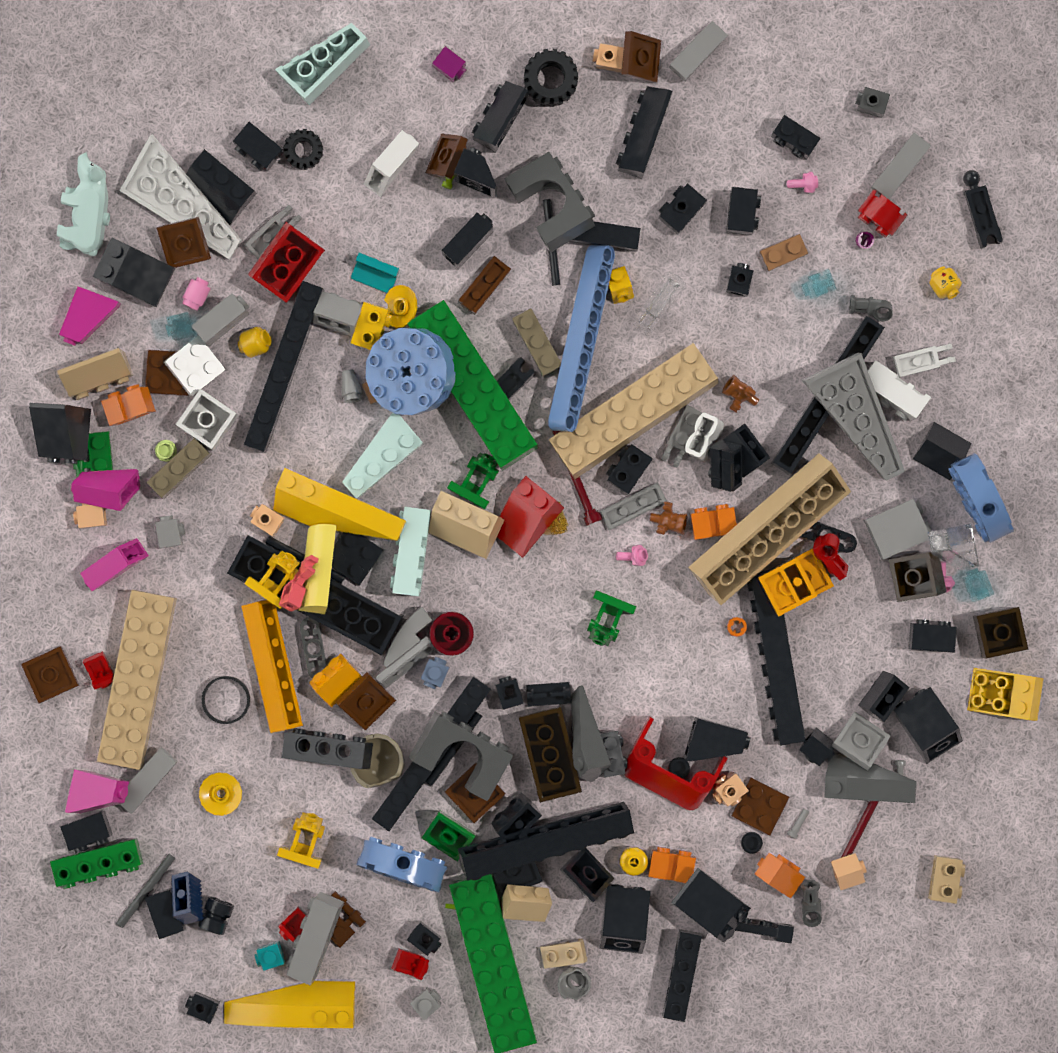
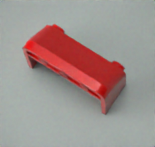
[624,716,728,810]

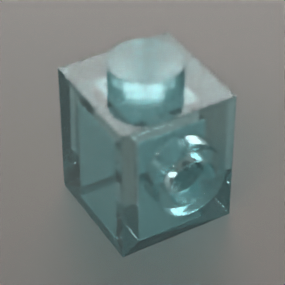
[165,312,196,341]

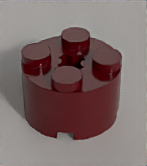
[430,612,474,656]

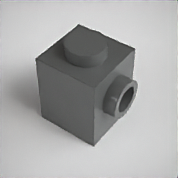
[855,87,890,118]

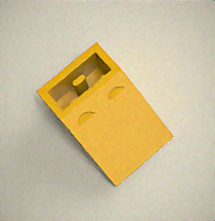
[967,667,1044,721]

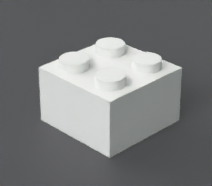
[176,389,239,451]

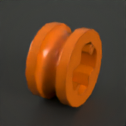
[727,617,747,637]

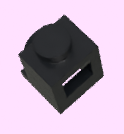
[726,263,754,297]
[496,675,524,710]
[407,921,442,956]
[185,991,220,1024]

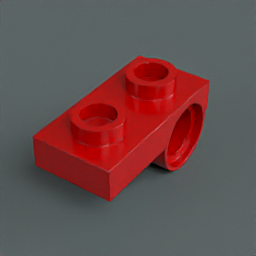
[813,533,849,581]

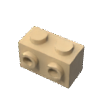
[928,855,965,904]
[500,885,552,922]

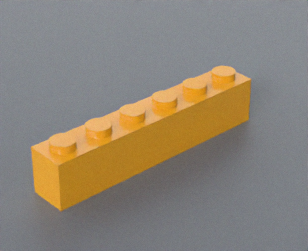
[241,600,303,733]

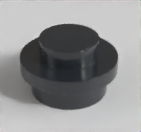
[668,757,690,779]
[741,832,763,854]

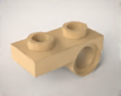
[540,939,588,969]

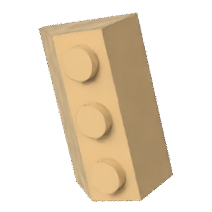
[57,348,133,400]
[428,491,504,559]

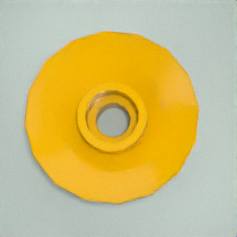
[384,285,417,328]
[199,772,242,816]

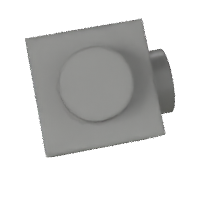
[155,515,185,548]
[410,987,442,1020]

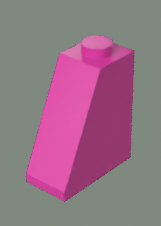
[59,286,121,346]
[71,469,140,511]
[80,538,149,591]
[65,769,129,814]

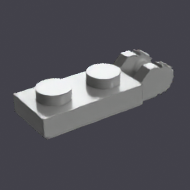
[245,205,302,260]
[661,405,702,468]

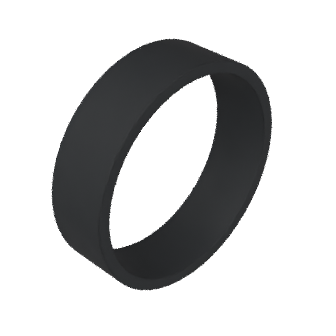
[201,676,250,724]

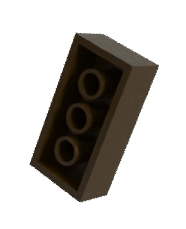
[519,706,582,803]

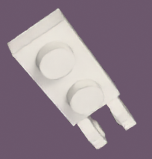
[892,344,956,378]

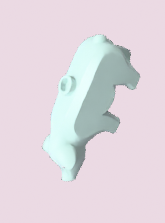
[57,152,110,256]

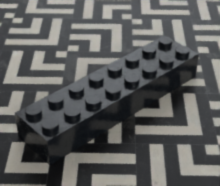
[227,535,403,655]

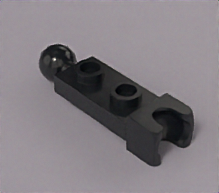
[963,170,1003,249]
[497,357,537,400]
[735,917,794,944]

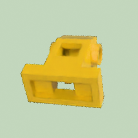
[244,551,300,609]
[277,812,325,869]

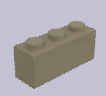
[512,308,561,377]
[147,438,212,499]

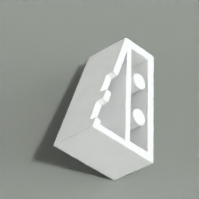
[868,360,931,421]

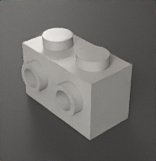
[313,291,362,336]

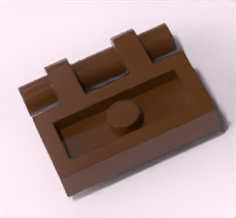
[331,891,366,948]

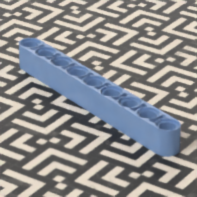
[548,245,615,432]

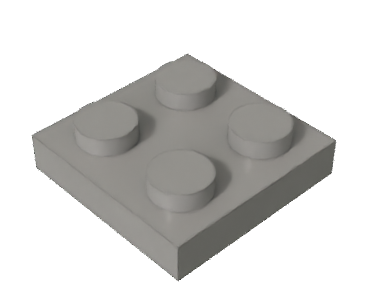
[832,712,891,771]

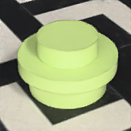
[155,440,177,462]

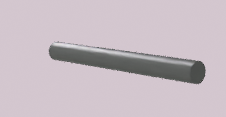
[116,853,176,928]

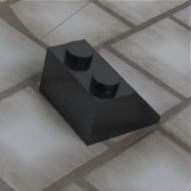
[560,848,614,903]

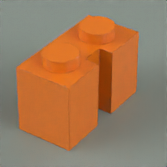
[101,384,156,426]
[690,504,737,540]
[648,846,696,883]

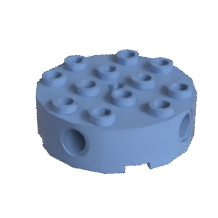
[365,328,455,415]
[948,453,1014,543]
[356,837,448,893]

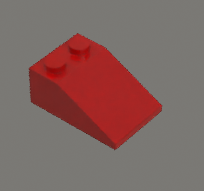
[497,476,564,558]

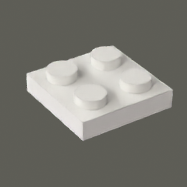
[164,335,225,396]

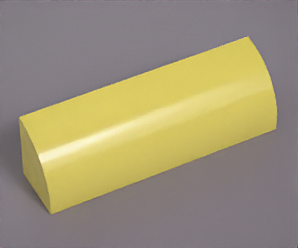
[299,524,336,614]

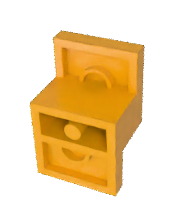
[758,548,834,617]

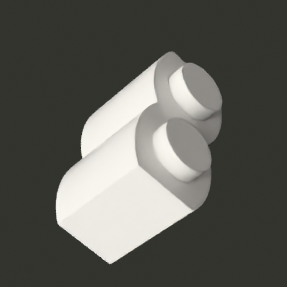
[685,412,724,462]

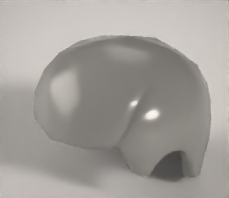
[558,967,591,1001]

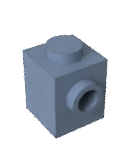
[421,656,450,689]

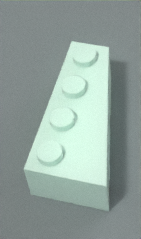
[275,23,370,105]
[342,412,424,499]
[390,507,431,596]

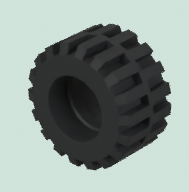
[524,48,578,107]

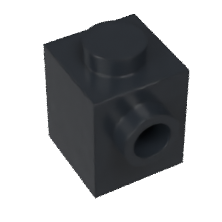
[799,727,835,766]

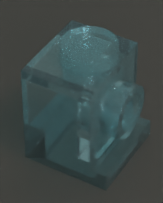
[801,269,837,300]
[962,567,994,602]

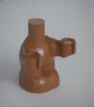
[722,375,759,413]
[650,501,688,535]

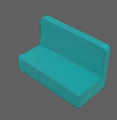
[351,252,400,293]

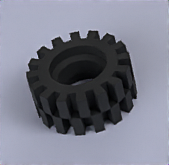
[283,129,323,170]

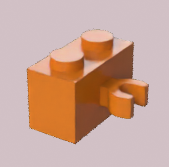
[755,853,805,898]

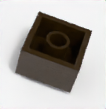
[889,550,947,602]
[973,607,1029,659]

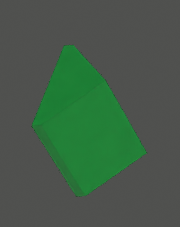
[422,810,476,862]

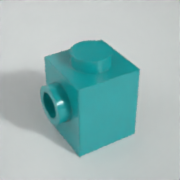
[254,941,286,971]

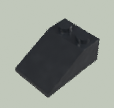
[93,238,175,308]

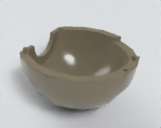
[350,733,405,788]

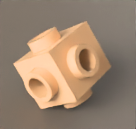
[712,771,748,806]

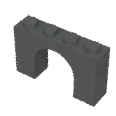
[504,152,595,253]
[409,711,513,801]

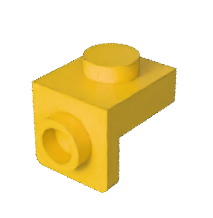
[608,266,634,304]

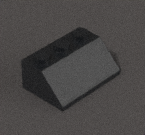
[472,81,528,153]
[454,147,497,198]
[186,149,257,226]

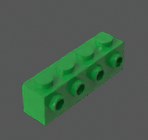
[50,838,143,889]

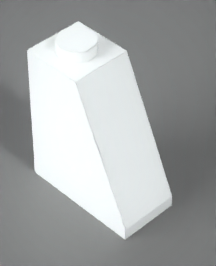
[364,130,419,197]

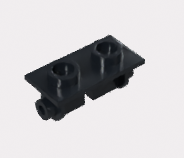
[526,682,571,707]

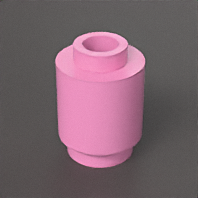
[182,277,211,311]

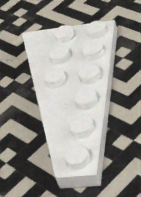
[120,134,242,259]

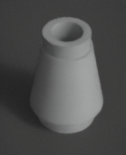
[341,370,363,403]

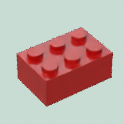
[248,222,325,303]

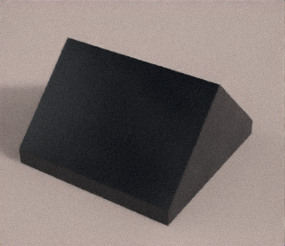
[913,422,972,481]

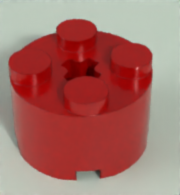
[857,190,908,238]

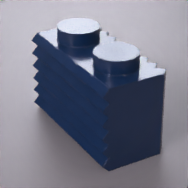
[171,871,204,924]

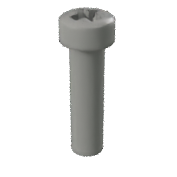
[895,760,906,775]
[787,808,809,839]

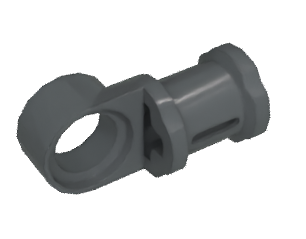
[849,295,893,322]
[800,880,822,927]

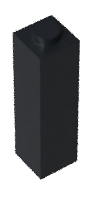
[569,221,641,252]

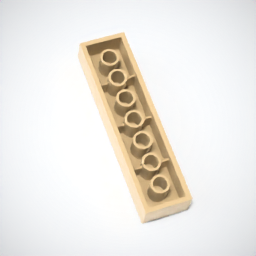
[549,343,719,479]
[688,454,851,605]
[97,590,177,770]

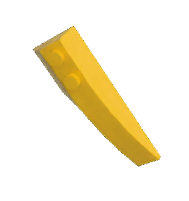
[273,468,406,541]
[224,981,355,1028]

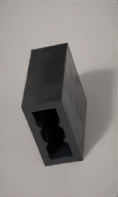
[441,212,493,270]

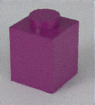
[432,46,467,82]

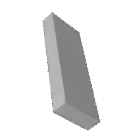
[600,483,667,530]
[375,636,436,688]

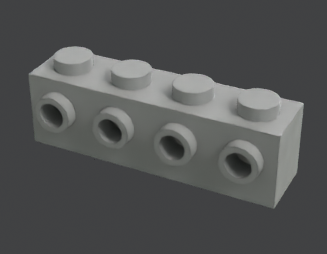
[286,892,344,985]

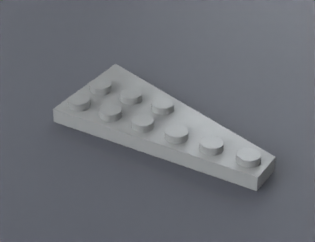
[802,353,905,481]

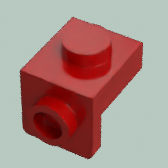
[83,651,114,690]
[278,906,308,942]
[391,948,429,980]

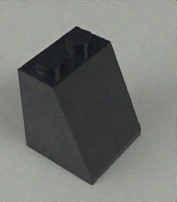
[29,403,91,464]
[894,687,963,764]
[683,716,751,762]
[671,868,751,943]
[599,884,651,954]

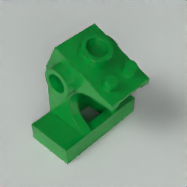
[447,453,499,509]
[587,590,637,646]

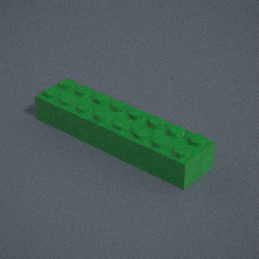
[407,300,539,471]
[449,874,537,1053]

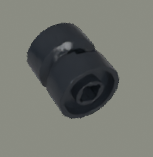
[197,896,234,935]

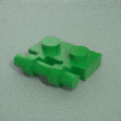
[73,431,113,478]

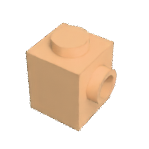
[592,43,624,73]
[73,503,107,529]
[250,504,286,537]
[831,853,867,890]

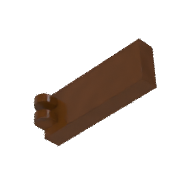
[458,256,511,315]

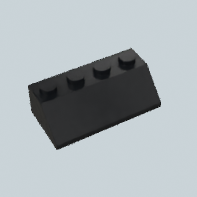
[616,86,673,179]

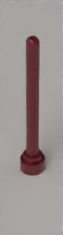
[552,430,602,526]
[841,801,879,858]

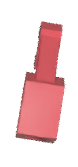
[279,555,319,612]

